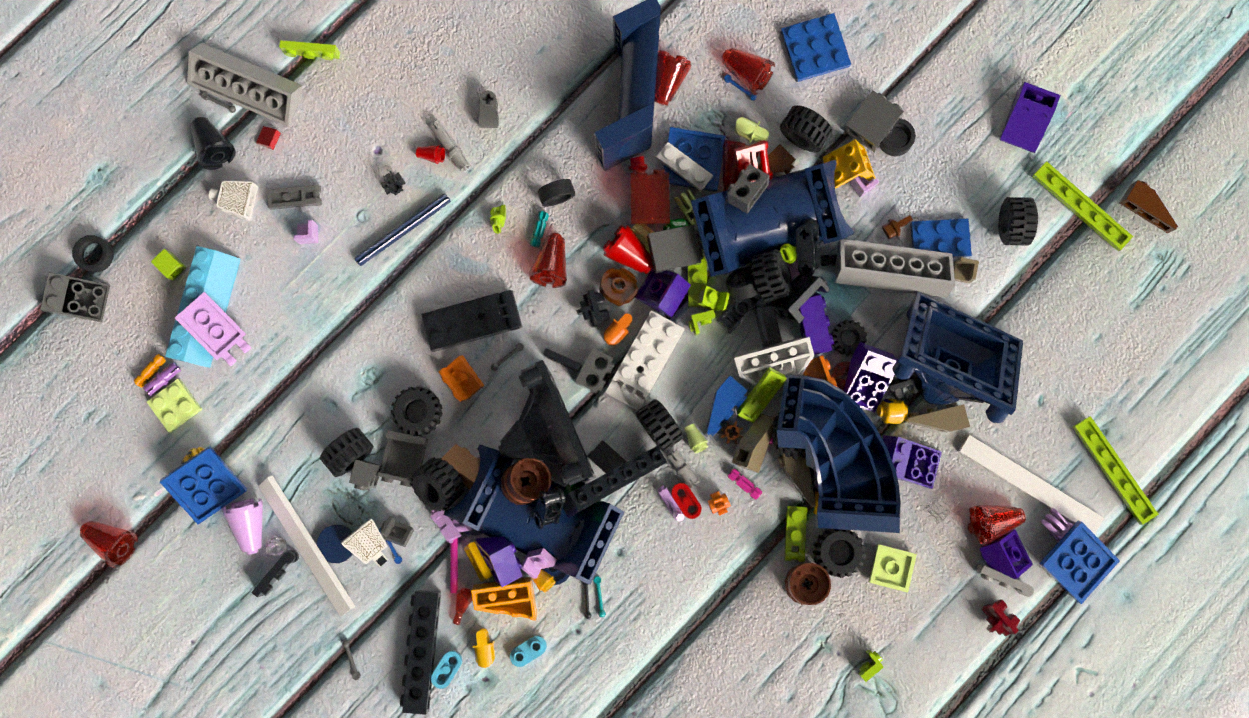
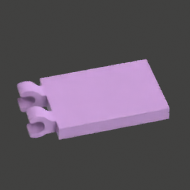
[175,292,251,367]

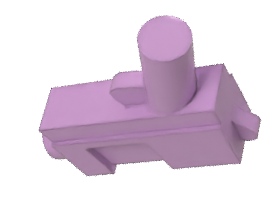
[657,485,684,521]
[430,509,472,543]

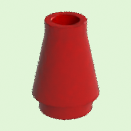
[416,145,445,164]

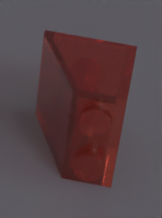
[630,169,670,224]

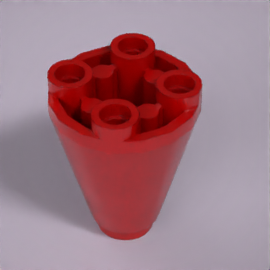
[602,225,653,274]

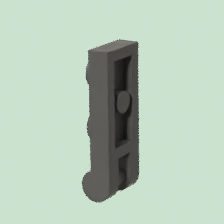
[267,185,322,210]

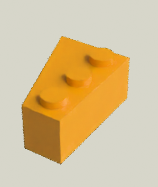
[471,577,537,621]

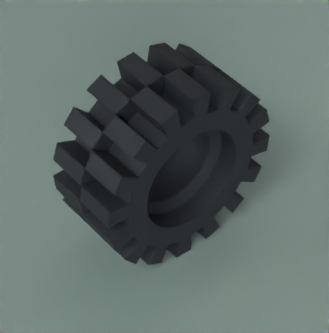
[831,320,867,356]

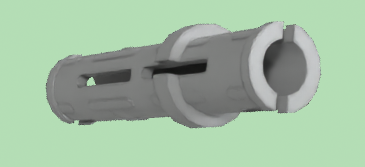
[429,121,471,172]

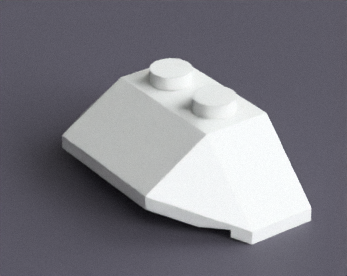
[734,337,814,386]

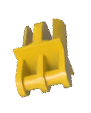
[472,628,495,668]

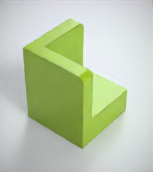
[151,248,187,281]

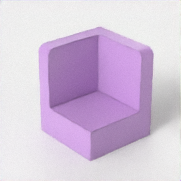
[849,176,880,197]
[293,220,318,244]

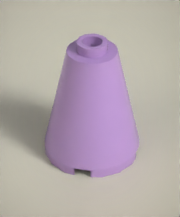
[222,498,263,555]

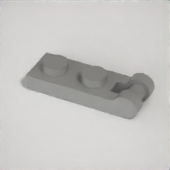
[976,564,1034,597]

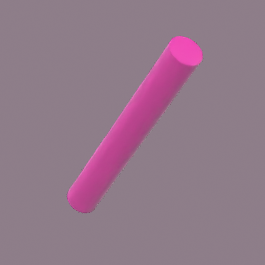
[450,538,458,593]

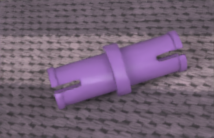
[143,362,182,396]

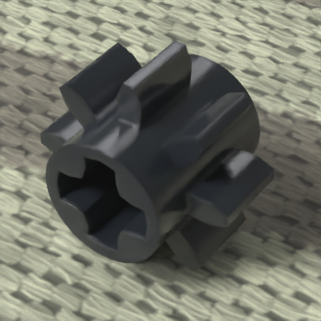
[380,171,406,196]

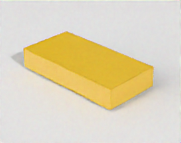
[464,541,492,582]

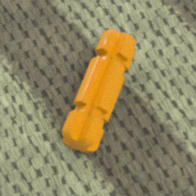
[134,354,166,388]

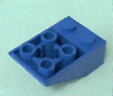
[705,376,747,437]

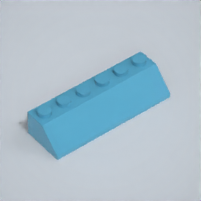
[165,246,241,368]

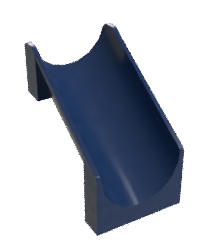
[594,0,661,171]
[691,160,854,277]
[443,444,625,585]

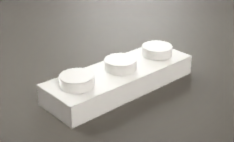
[656,142,713,192]

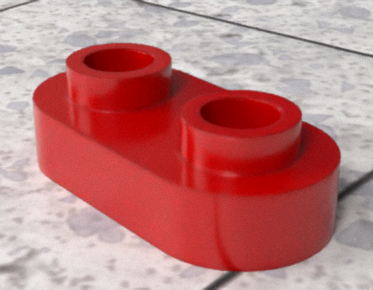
[671,483,702,519]

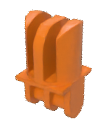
[604,313,632,346]

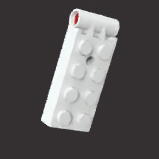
[606,310,685,411]

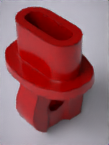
[628,156,648,187]

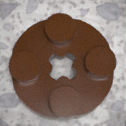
[599,268,638,306]

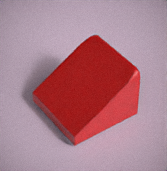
[256,126,281,150]

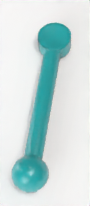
[594,576,606,618]

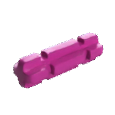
[728,469,762,500]

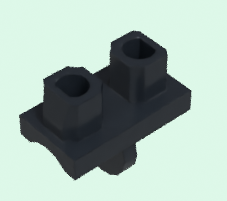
[576,290,610,328]
[887,372,922,399]

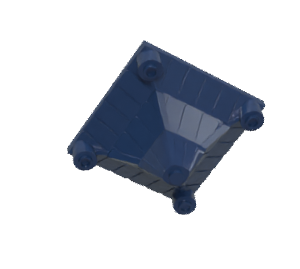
[892,292,1023,423]

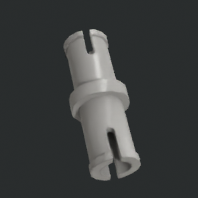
[667,450,700,488]

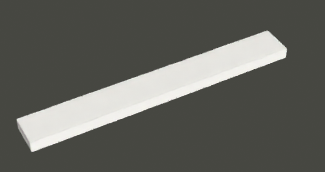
[958,435,1104,534]
[258,476,355,617]

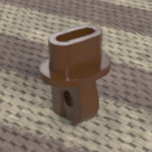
[882,215,913,239]

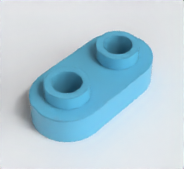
[510,635,547,667]
[431,650,463,689]

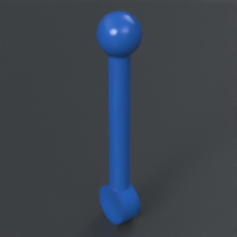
[724,75,757,101]
[379,528,403,564]

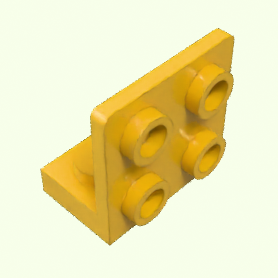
[823,139,876,189]

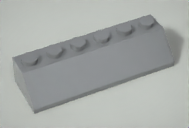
[187,43,302,126]
[835,239,955,298]

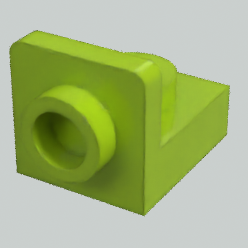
[697,285,730,312]
[688,310,716,336]
[857,650,884,682]

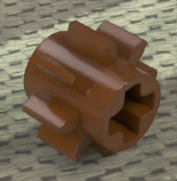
[720,421,743,444]

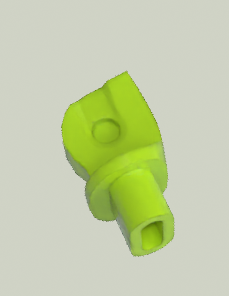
[490,205,506,234]
[780,243,797,263]

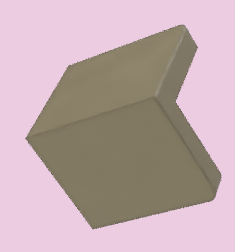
[953,257,979,284]

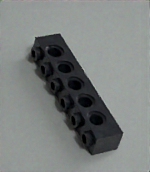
[563,446,667,518]
[400,590,441,715]

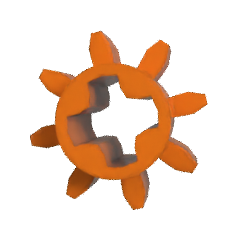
[707,491,731,516]

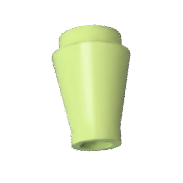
[684,424,708,454]

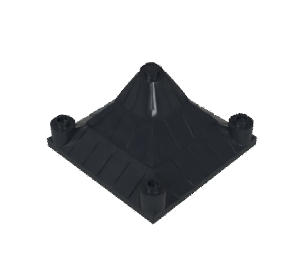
[498,360,596,486]

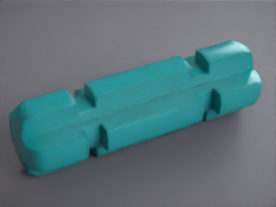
[530,211,549,248]

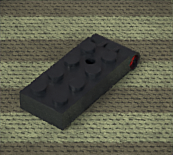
[421,290,523,352]

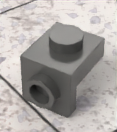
[381,516,414,547]

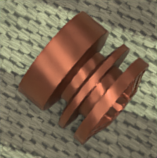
[501,458,551,505]
[784,563,831,605]

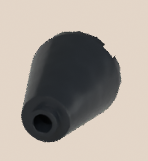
[191,117,236,170]

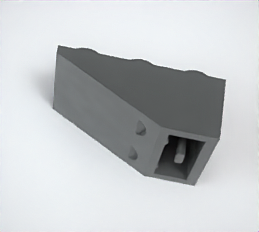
[40,272,110,322]

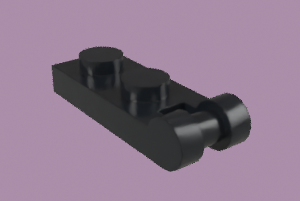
[251,551,299,597]

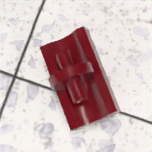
[982,599,1020,636]

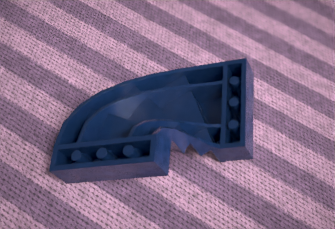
[777,375,901,533]

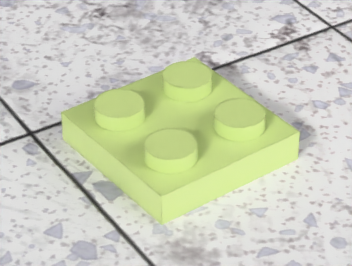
[147,379,202,433]
[868,544,917,593]

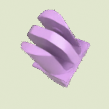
[1040,508,1073,542]

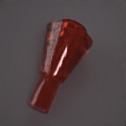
[452,588,473,625]

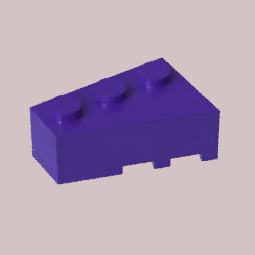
[798,291,834,355]

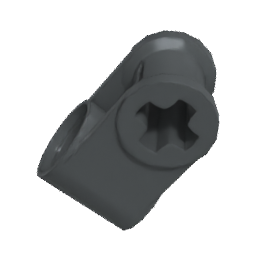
[478,90,499,128]

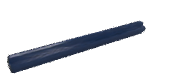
[354,193,451,266]

